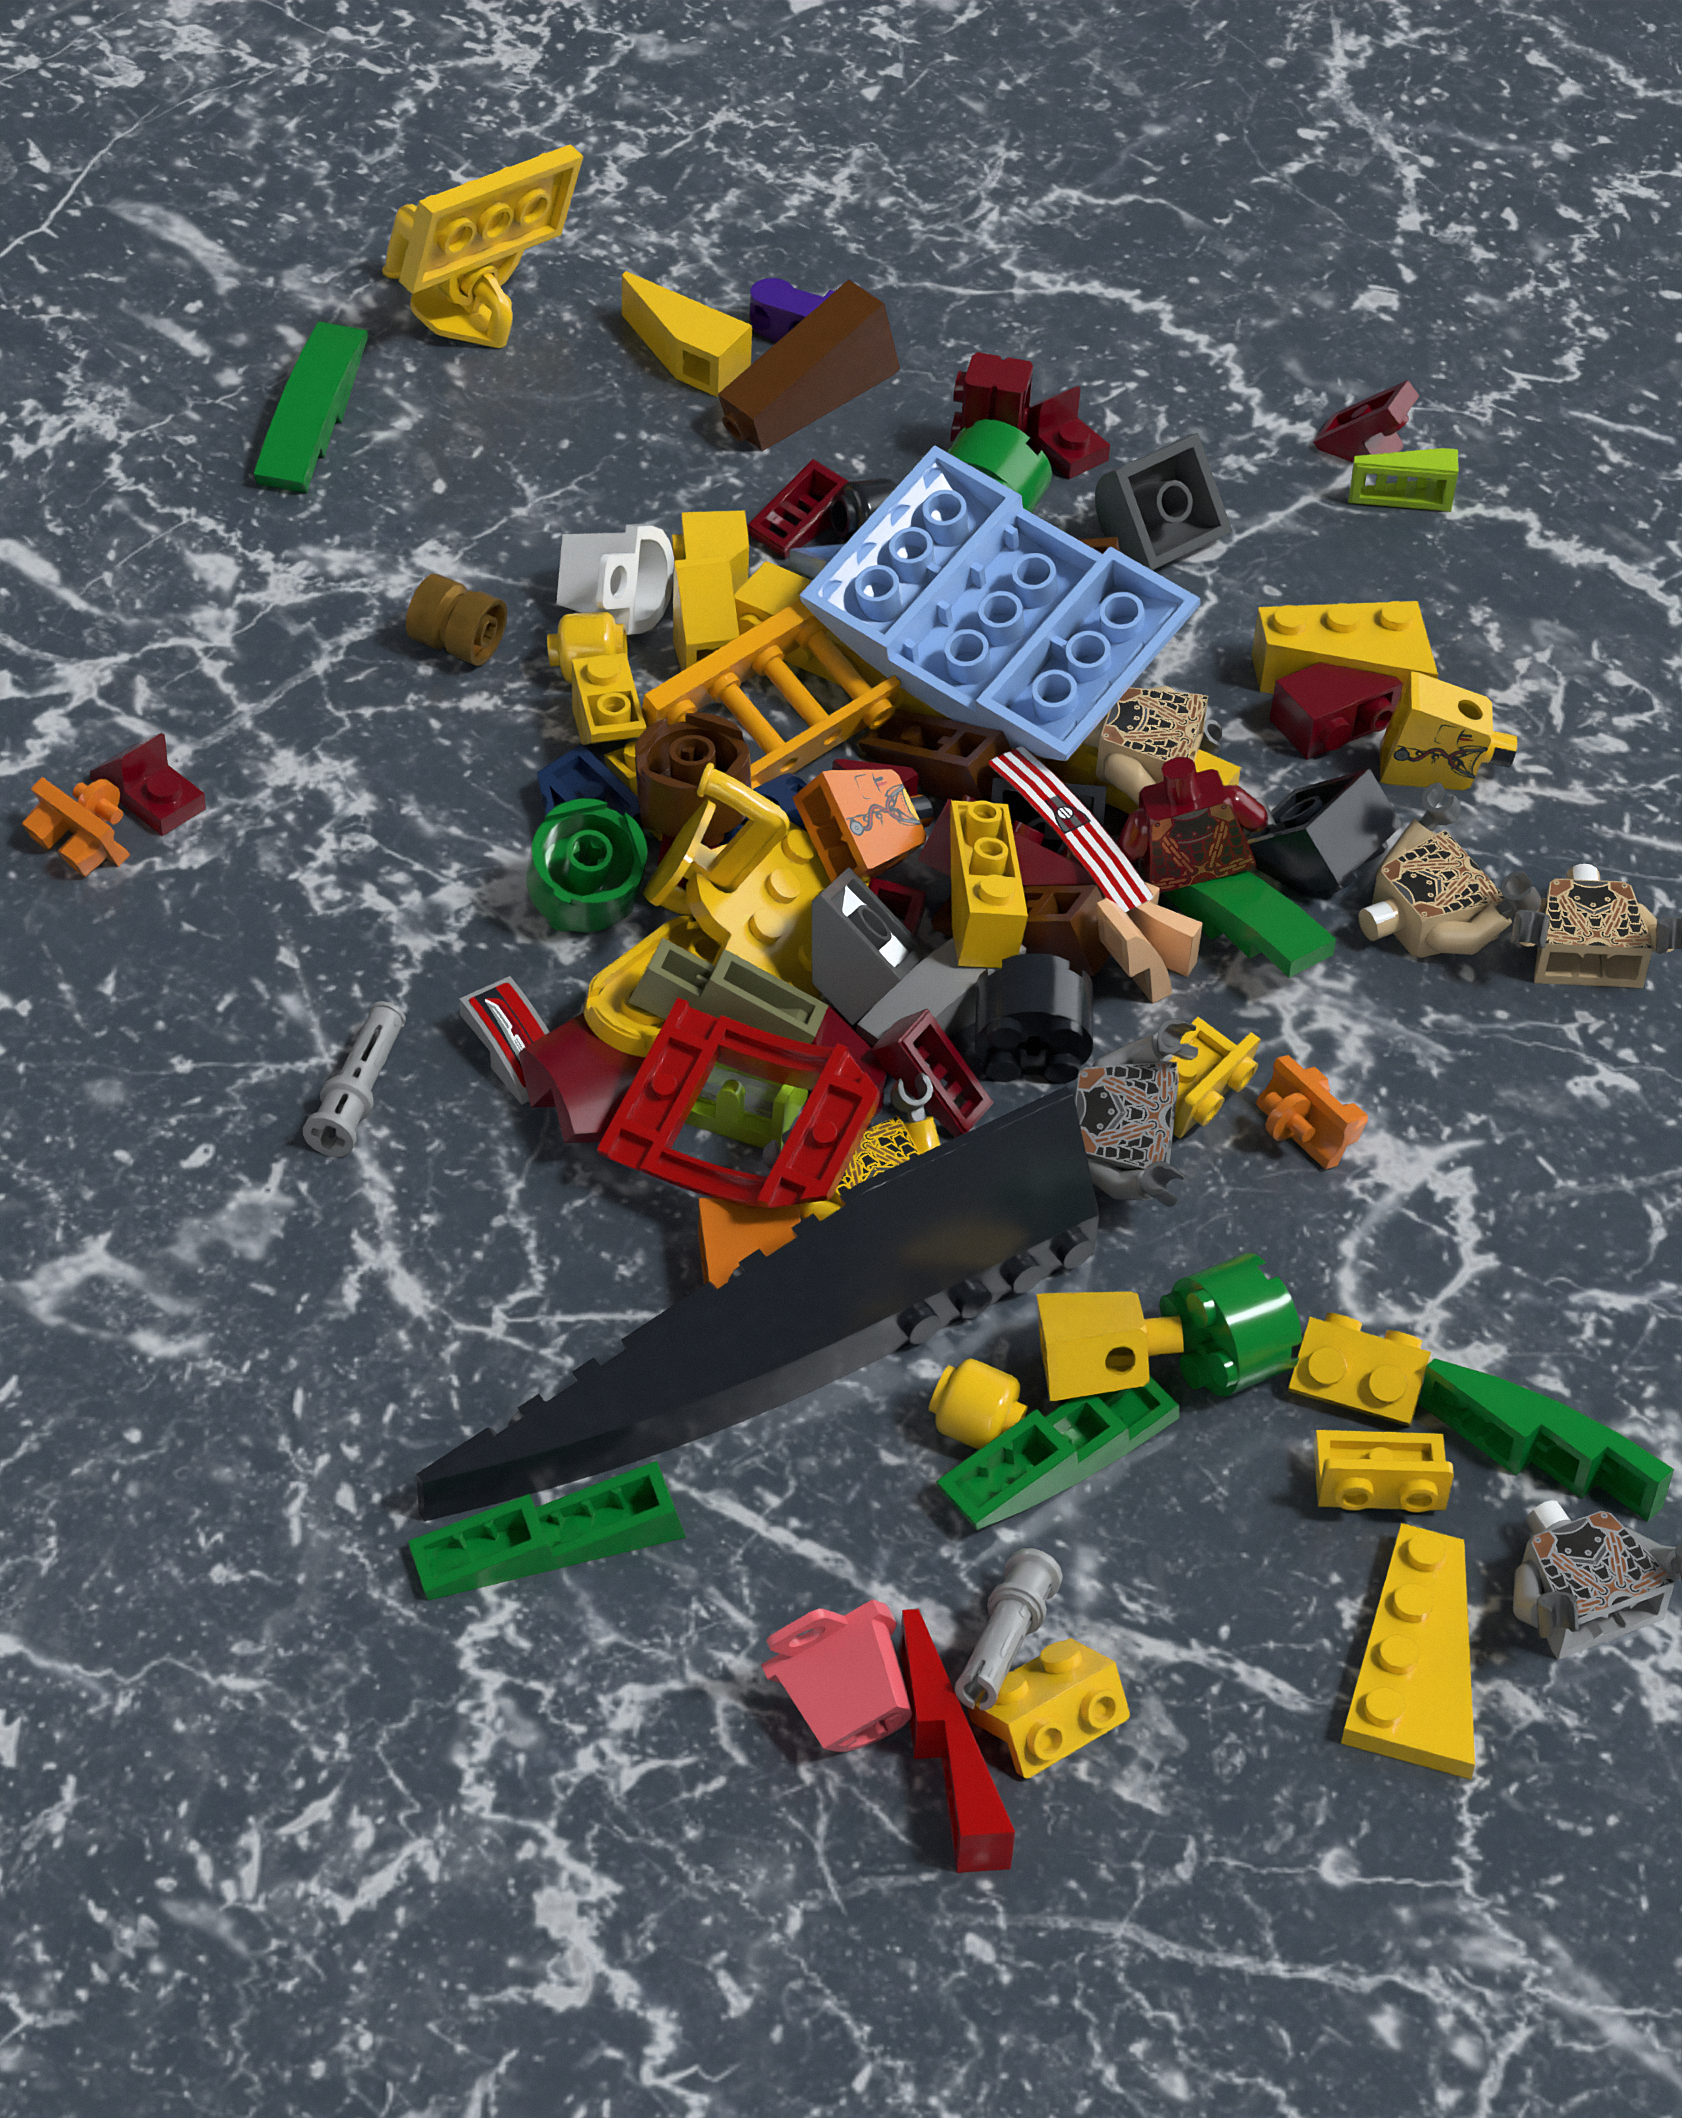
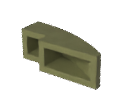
[628,938,829,1044]

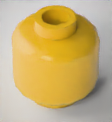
[547,611,628,684]
[928,1358,1028,1450]

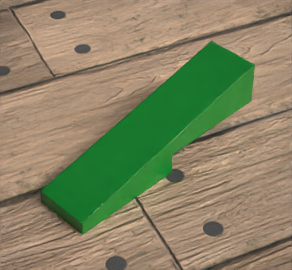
[408,1460,687,1600]

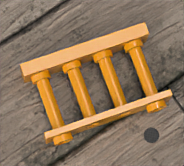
[642,599,901,789]

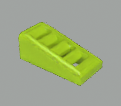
[1348,448,1459,512]

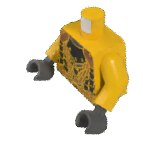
[762,1073,940,1221]

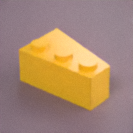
[1251,601,1438,694]

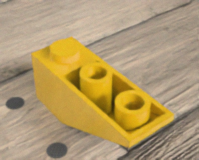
[622,271,752,397]
[950,800,1028,968]

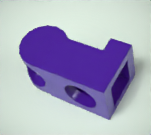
[749,278,835,342]

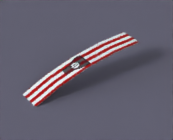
[988,747,1153,912]

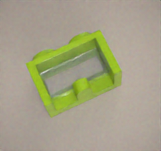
[684,1062,808,1150]

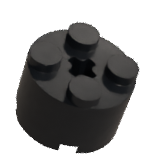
[975,953,1093,1083]

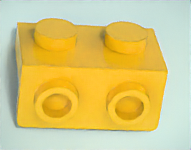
[1169,1017,1261,1139]
[1288,1312,1432,1427]
[1313,1430,1454,1512]
[966,1638,1130,1779]

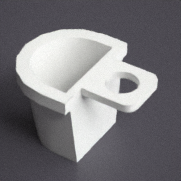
[556,524,674,635]

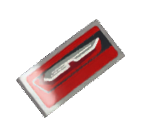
[459,976,550,1105]

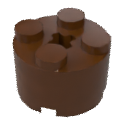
[635,712,752,847]

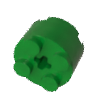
[947,419,1052,513]
[526,798,647,932]
[1159,1253,1302,1397]

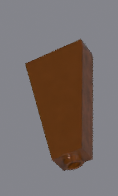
[718,280,900,451]

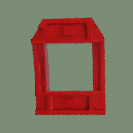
[597,997,880,1208]

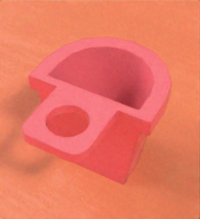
[761,1599,913,1752]

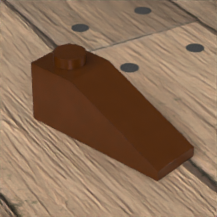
[857,709,1012,803]
[930,885,1111,977]

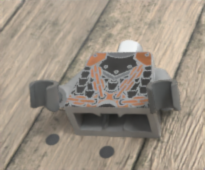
[1041,1018,1198,1207]
[1513,1500,1682,1660]

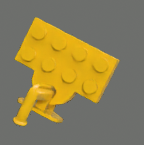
[382,144,584,348]
[643,763,876,1002]

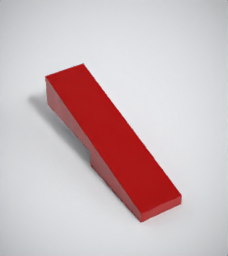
[899,1609,1016,1873]

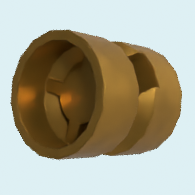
[405,573,508,666]

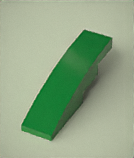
[254,321,368,493]
[1141,869,1336,978]
[1418,1358,1674,1522]
[936,1375,1180,1530]

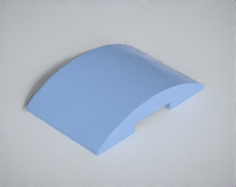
[799,445,1201,761]

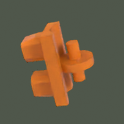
[22,777,130,878]
[1255,1055,1368,1170]

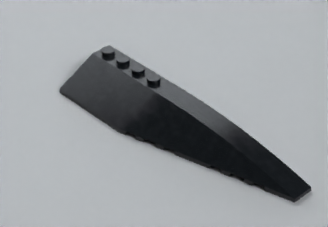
[416,1086,1099,1521]

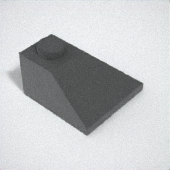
[812,867,928,1025]

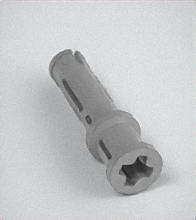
[303,1001,406,1157]
[955,1548,1063,1710]

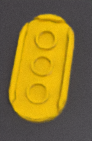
[583,915,721,1058]

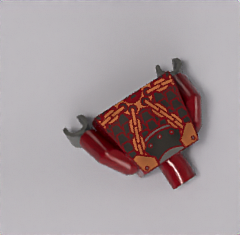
[1111,757,1276,894]

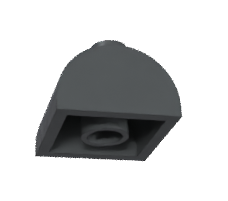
[1095,433,1233,570]

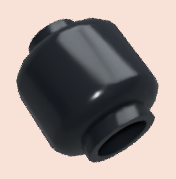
[830,478,898,543]

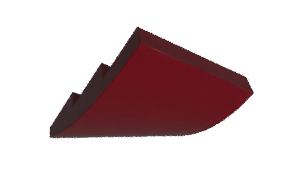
[519,1012,645,1143]

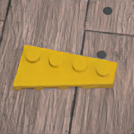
[1341,1523,1475,1780]

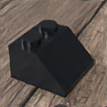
[1247,769,1403,895]

